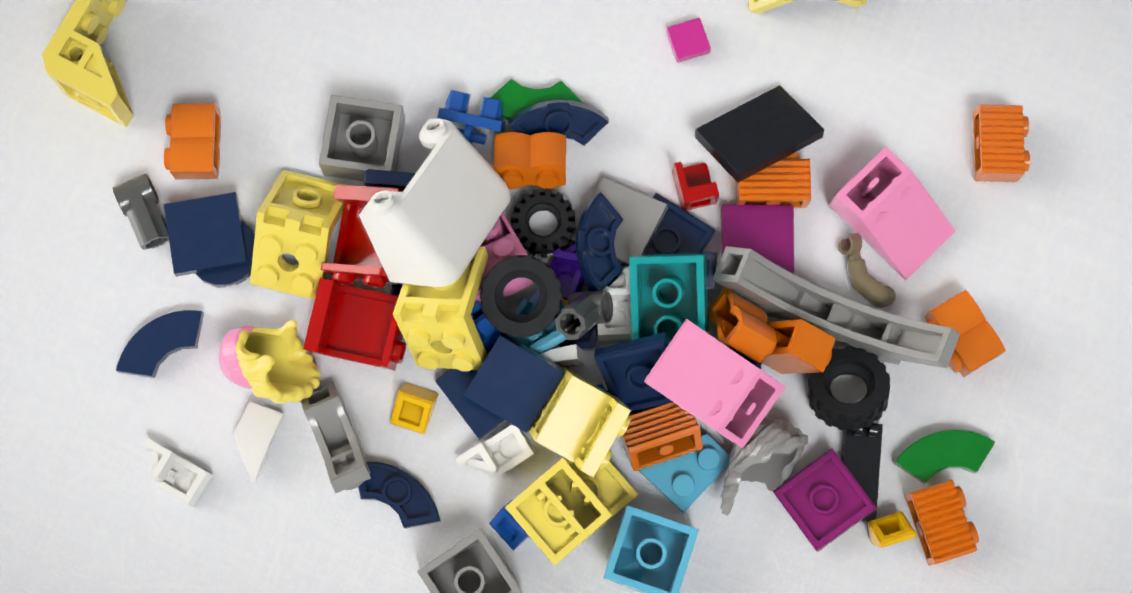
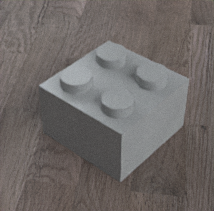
[319,95,405,181]
[417,529,522,593]

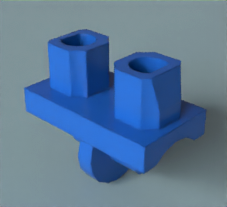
[437,90,506,145]

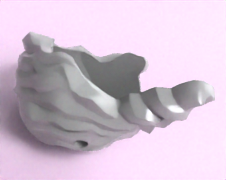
[720,418,808,516]

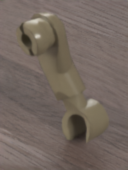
[838,233,896,308]

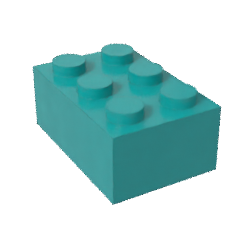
[629,253,709,342]

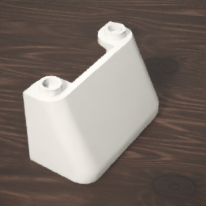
[359,118,511,287]

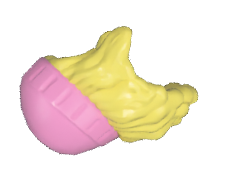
[219,320,321,403]

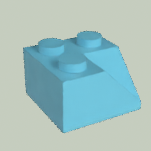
[603,505,699,593]

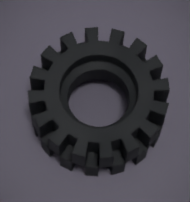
[511,188,576,258]

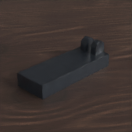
[841,422,883,523]

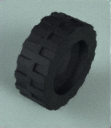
[480,255,562,337]
[808,347,890,431]

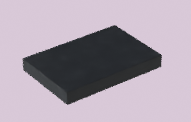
[695,85,824,183]

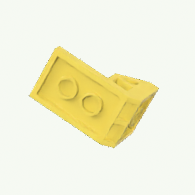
[42,0,134,128]

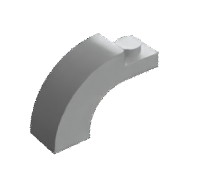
[301,381,371,493]

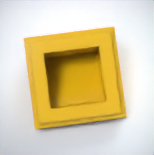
[390,383,439,435]
[867,511,917,548]

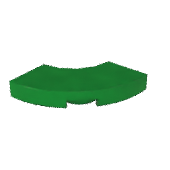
[490,79,583,121]
[893,430,995,484]

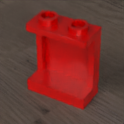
[320,184,403,288]
[303,278,406,371]

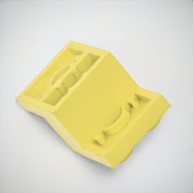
[528,365,631,477]
[505,458,639,566]

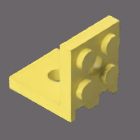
[250,169,346,300]
[393,247,489,371]

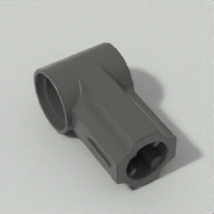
[112,173,169,250]
[555,291,613,340]

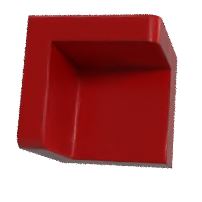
[672,162,719,211]

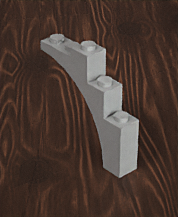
[713,246,960,368]

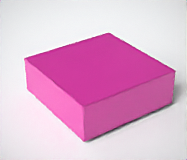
[666,17,711,63]

